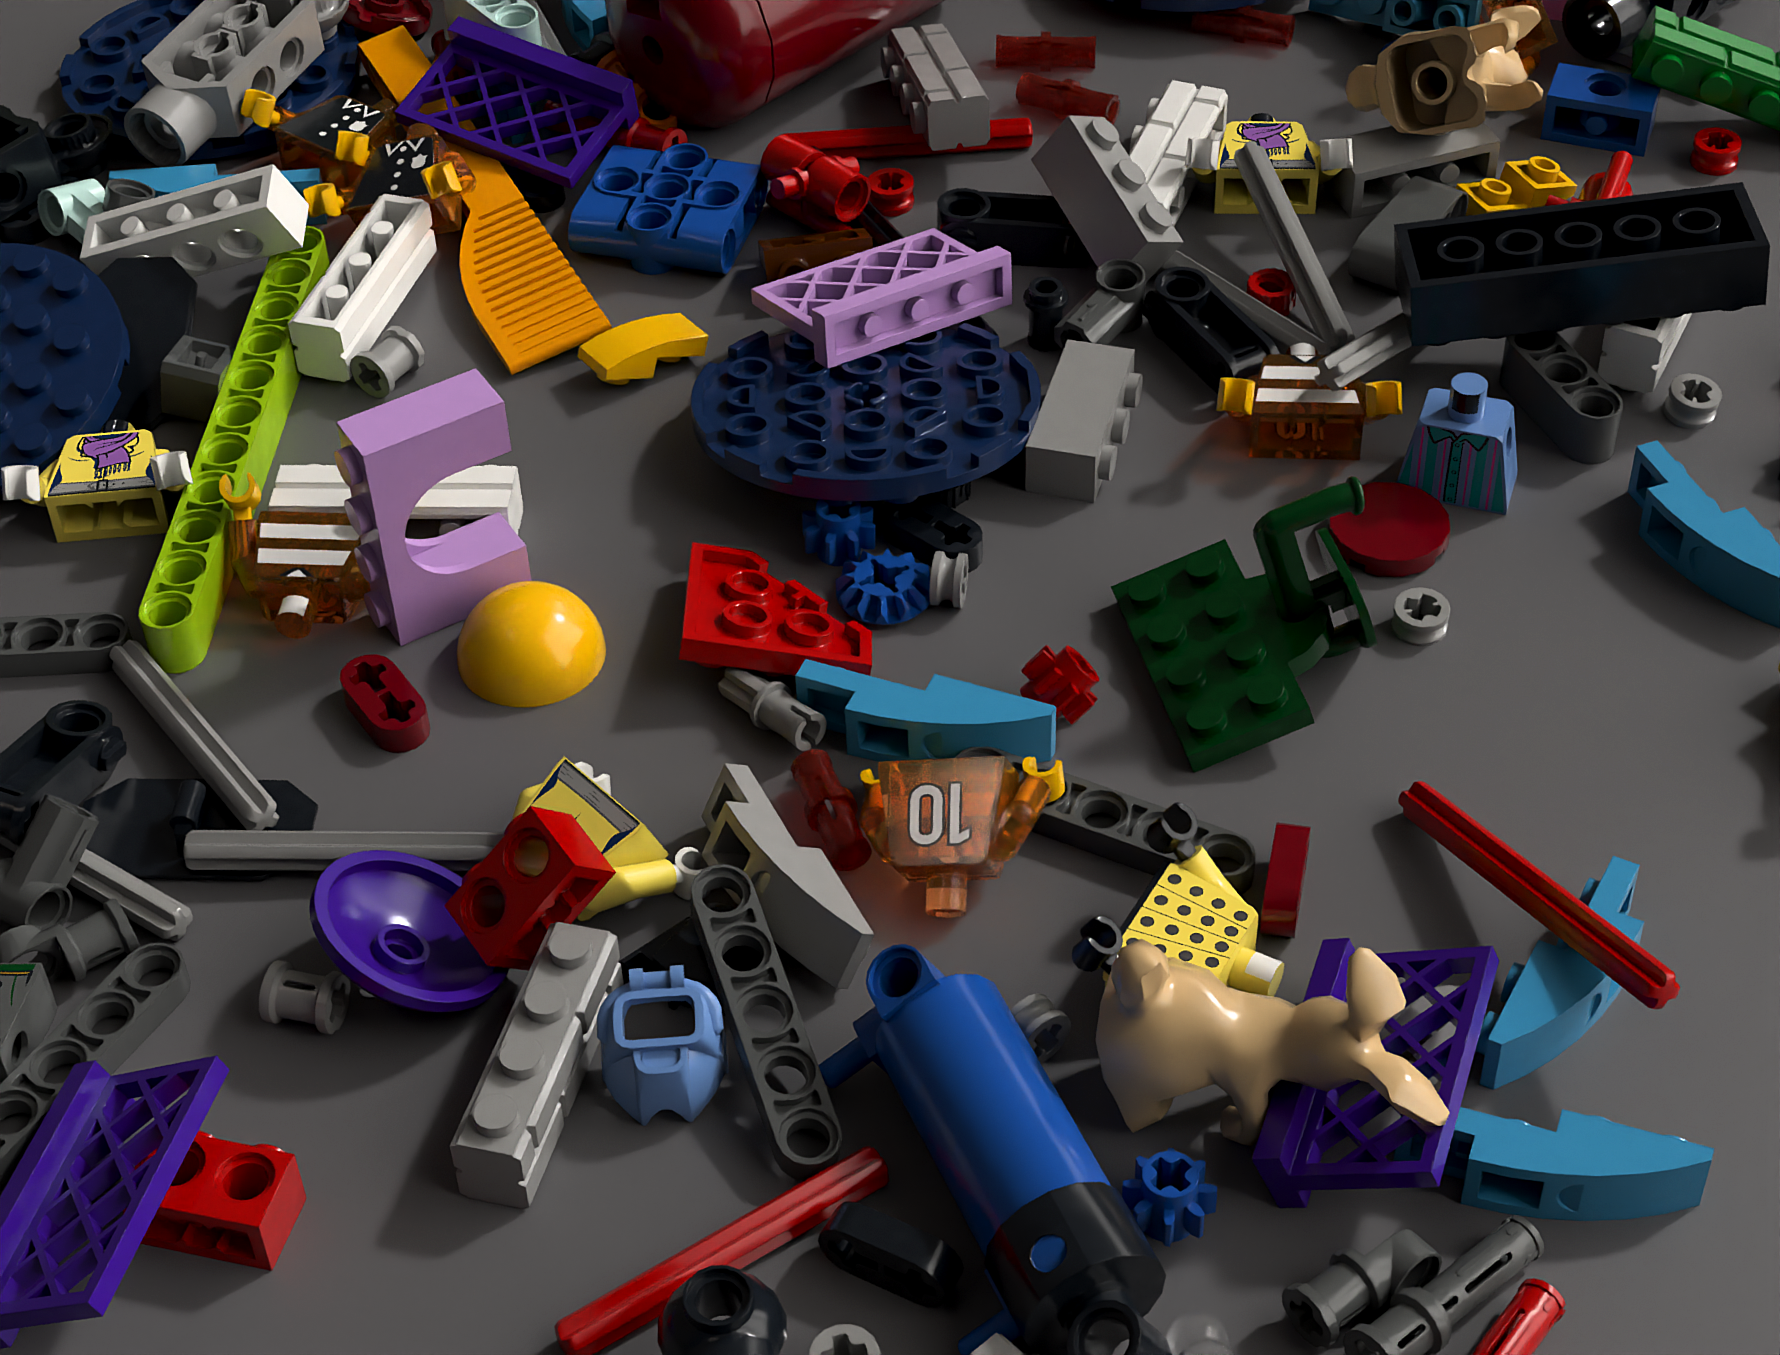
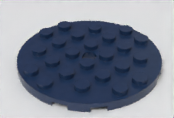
[59,0,362,160]
[0,243,130,495]
[691,323,1041,506]

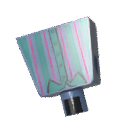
[1396,372,1518,515]

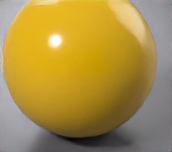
[457,581,606,708]

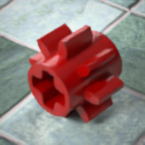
[1020,645,1099,725]

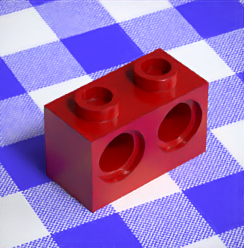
[444,806,616,971]
[123,1131,307,1271]

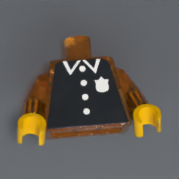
[240,89,400,196]
[303,123,477,235]

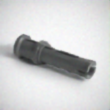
[1343,1215,1544,1355]

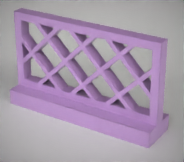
[751,228,1012,369]

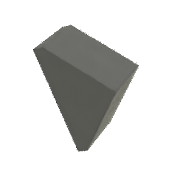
[160,335,236,423]

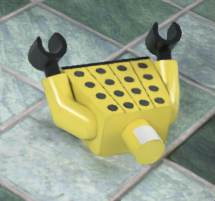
[1072,802,1284,997]

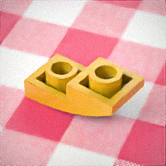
[1455,156,1578,216]
[577,313,709,385]

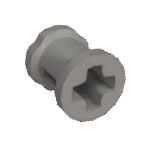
[350,326,425,398]
[259,960,350,1035]

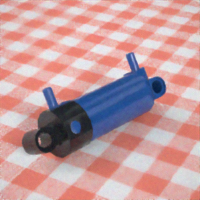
[819,944,1172,1355]

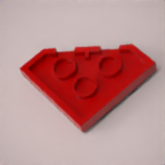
[679,542,872,677]

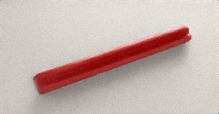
[785,117,1033,159]
[554,1146,889,1355]

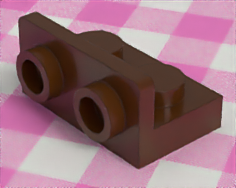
[758,227,873,283]

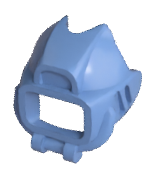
[597,965,729,1126]

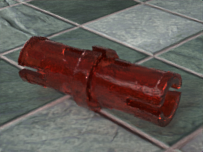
[1192,5,1296,47]
[996,31,1096,72]
[1016,72,1121,125]
[791,749,872,871]

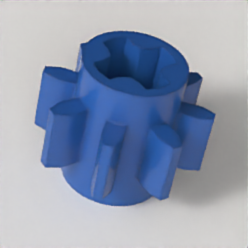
[802,499,875,566]
[1122,1148,1217,1247]

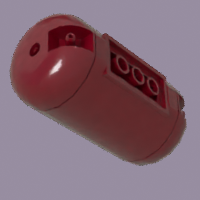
[605,0,945,128]

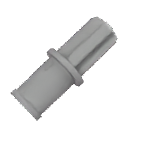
[719,667,827,751]

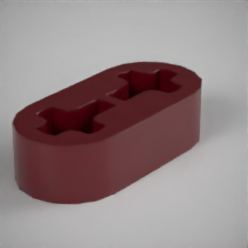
[339,654,430,753]
[1260,822,1311,938]

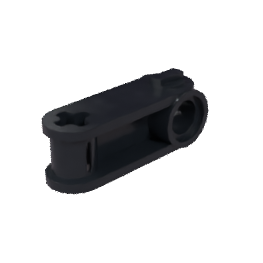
[937,188,1091,268]
[1142,267,1283,394]
[0,700,127,846]

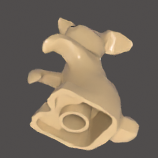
[1345,5,1543,136]
[1095,938,1450,1146]

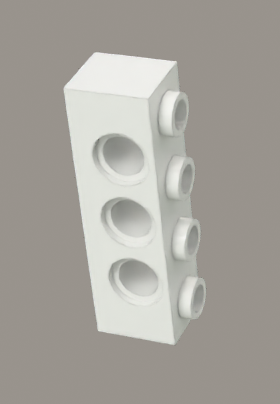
[80,164,309,277]

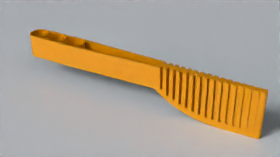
[356,25,612,375]

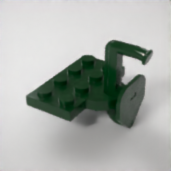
[1111,476,1378,773]

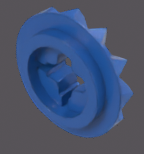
[835,547,930,625]

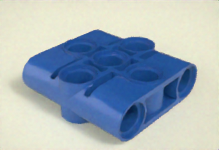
[568,143,769,275]

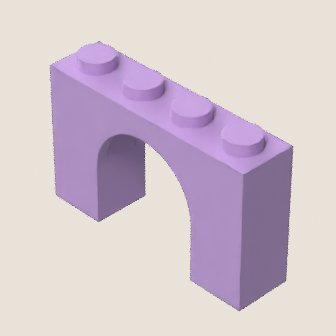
[334,368,532,646]

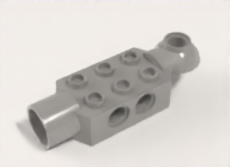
[124,0,349,167]

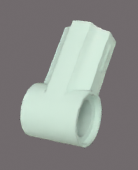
[37,178,105,244]

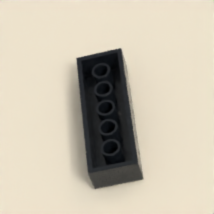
[1394,182,1770,346]

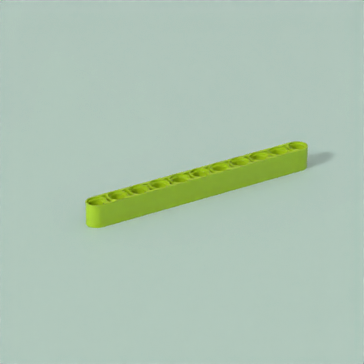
[138,226,330,674]

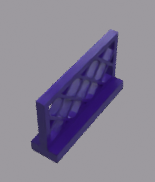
[394,16,640,189]
[1252,938,1499,1208]
[0,1055,230,1349]

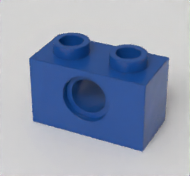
[1540,63,1661,157]

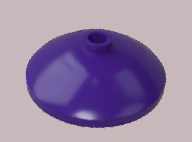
[309,850,510,1012]

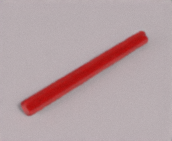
[1398,781,1680,1010]

